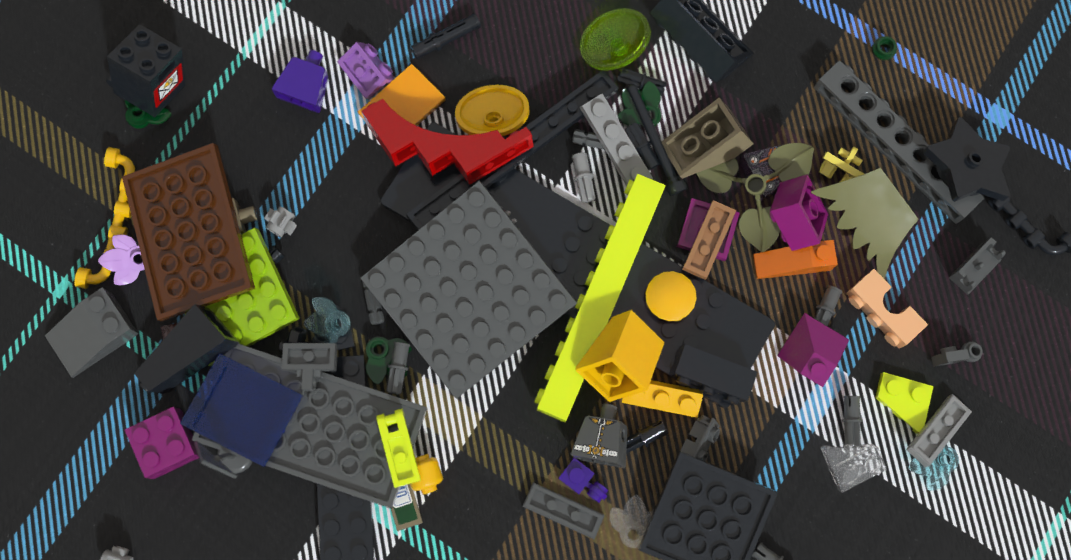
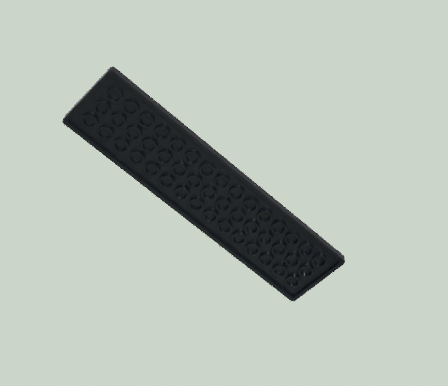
[381,122,775,408]

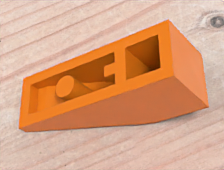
[753,240,838,279]

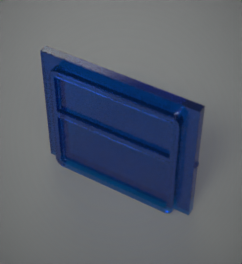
[180,353,303,467]

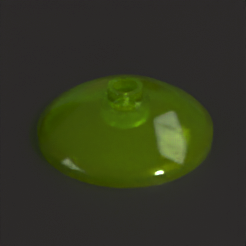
[580,8,651,70]

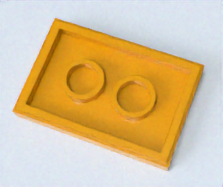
[358,64,446,126]

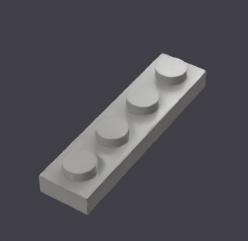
[579,93,653,186]

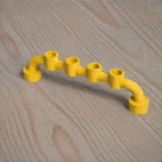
[75,147,135,289]

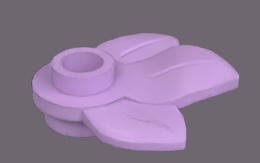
[98,235,145,285]

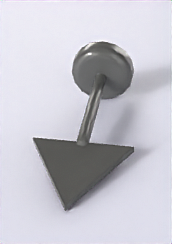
[194,440,253,479]

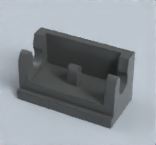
[949,237,1006,295]

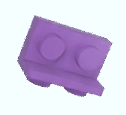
[337,42,395,99]

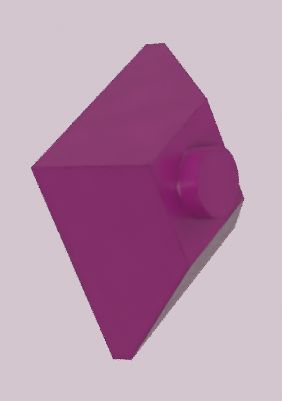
[777,312,849,387]

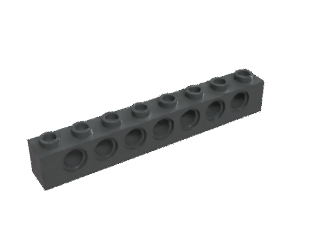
[814,60,984,224]

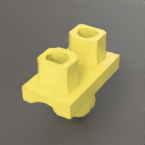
[819,147,864,182]

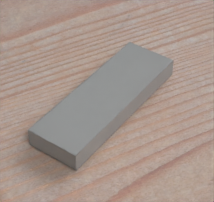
[906,394,972,468]

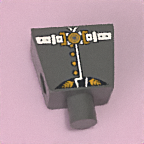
[571,404,627,468]

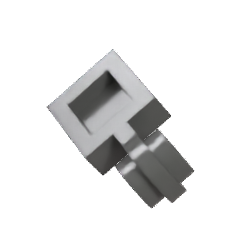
[931,342,983,367]

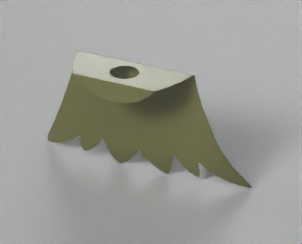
[811,167,919,279]

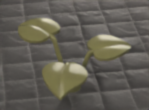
[697,143,814,252]

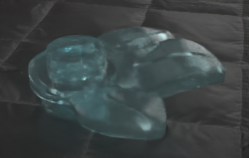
[303,297,351,343]
[908,446,959,491]

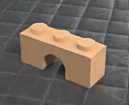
[846,269,928,349]

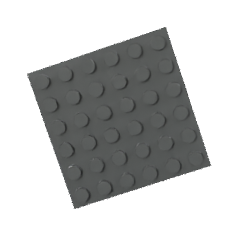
[361,181,578,399]

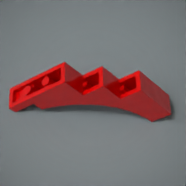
[361,99,534,185]

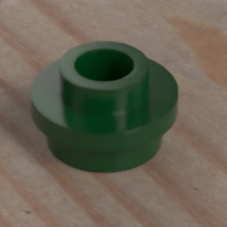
[872,36,897,60]

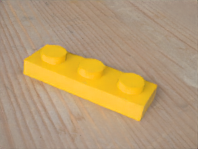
[622,380,703,418]

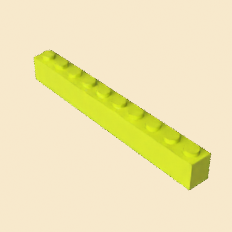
[534,174,666,423]

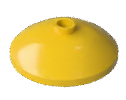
[455,85,530,137]

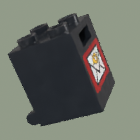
[106,24,185,117]

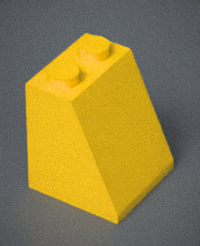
[575,310,665,402]

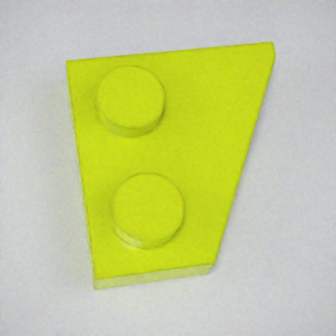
[875,372,933,434]

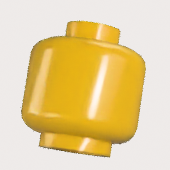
[410,454,443,495]

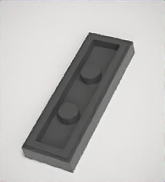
[522,482,605,539]

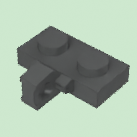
[282,343,338,392]

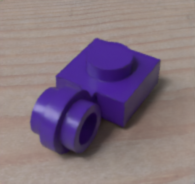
[558,458,608,503]

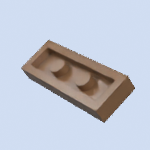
[682,200,736,280]

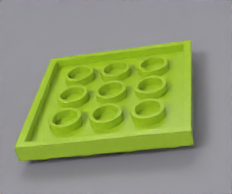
[185,227,300,366]

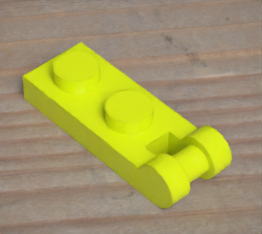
[376,409,421,488]

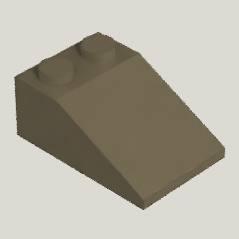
[661,97,753,179]

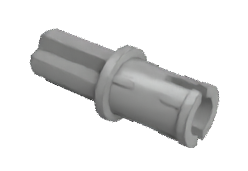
[572,153,596,203]

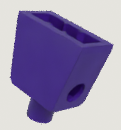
[272,50,328,113]

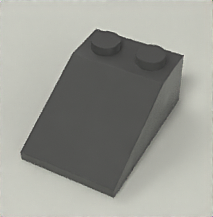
[45,287,139,378]

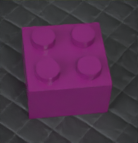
[770,174,828,251]
[125,407,199,479]

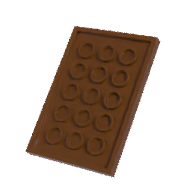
[122,143,255,321]

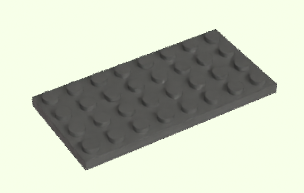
[192,344,428,509]

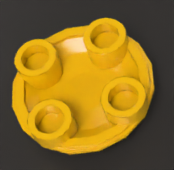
[645,271,697,322]

